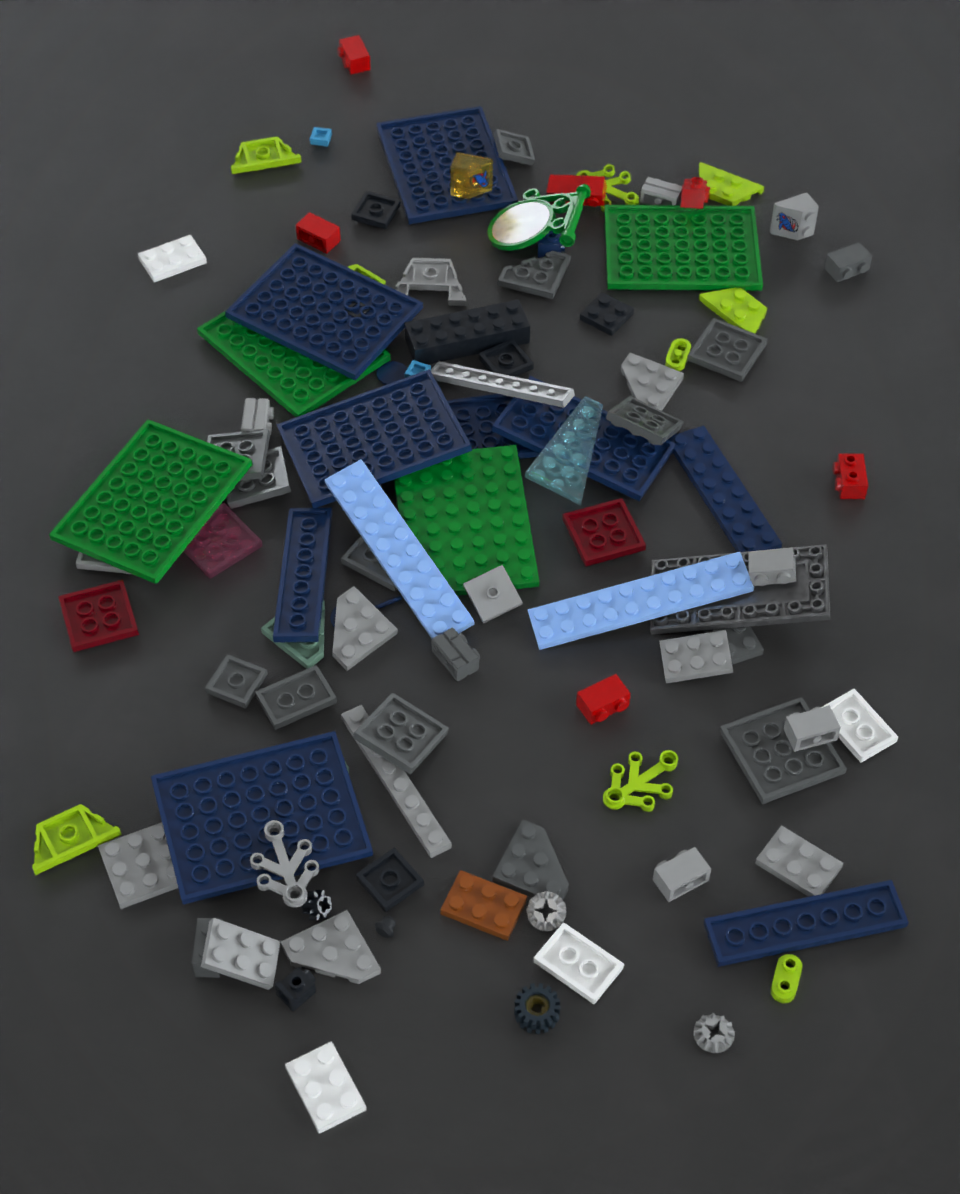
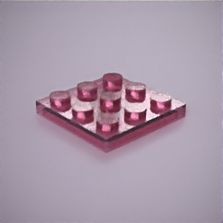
[183,503,263,579]

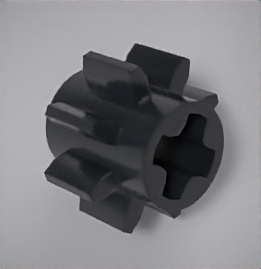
[302,890,332,920]

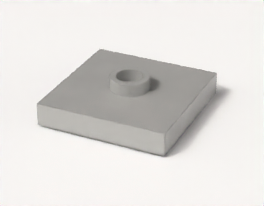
[463,565,523,624]

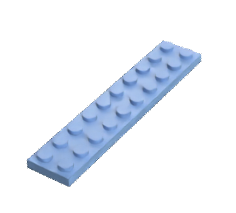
[324,459,475,639]
[528,552,754,650]

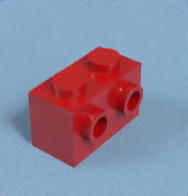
[680,177,710,209]
[833,454,868,499]

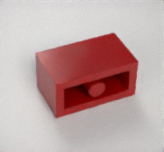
[337,35,371,74]
[296,212,341,254]
[576,674,631,725]

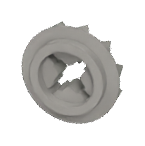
[527,891,566,931]
[693,1012,735,1053]

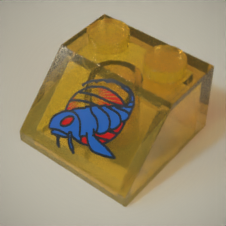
[450,152,493,199]

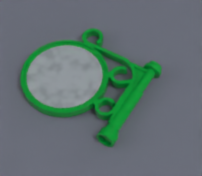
[487,184,591,251]

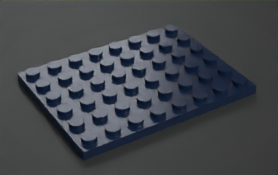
[376,106,518,224]
[225,243,423,380]
[276,369,472,509]
[151,731,373,905]

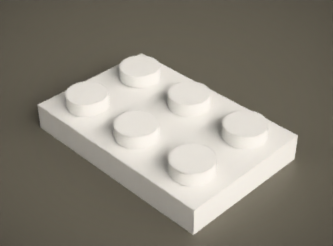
[138,235,207,282]
[822,689,898,763]
[533,922,624,1004]
[285,1041,366,1134]

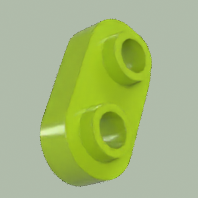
[665,338,691,371]
[771,954,802,1003]

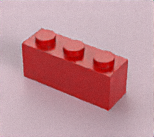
[546,175,607,207]

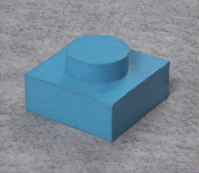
[310,127,332,146]
[405,360,431,378]

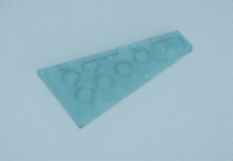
[525,396,603,506]

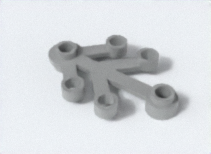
[250,820,319,907]

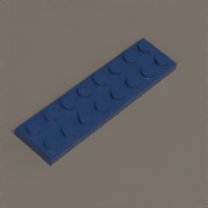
[668,425,782,552]
[273,508,332,642]
[704,880,909,967]

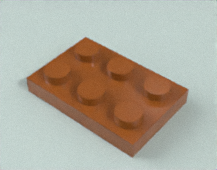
[440,870,527,941]

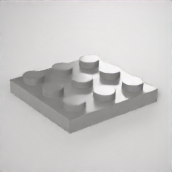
[98,822,178,909]

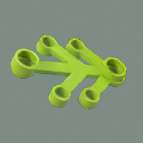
[576,164,640,211]
[603,750,678,812]

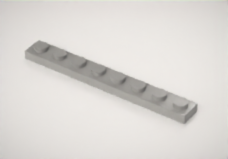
[430,361,575,408]
[341,705,452,858]

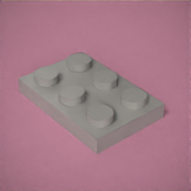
[659,630,733,684]
[755,825,843,897]
[201,918,281,990]

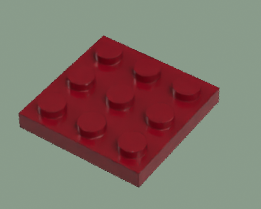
[562,498,646,567]
[58,580,139,652]

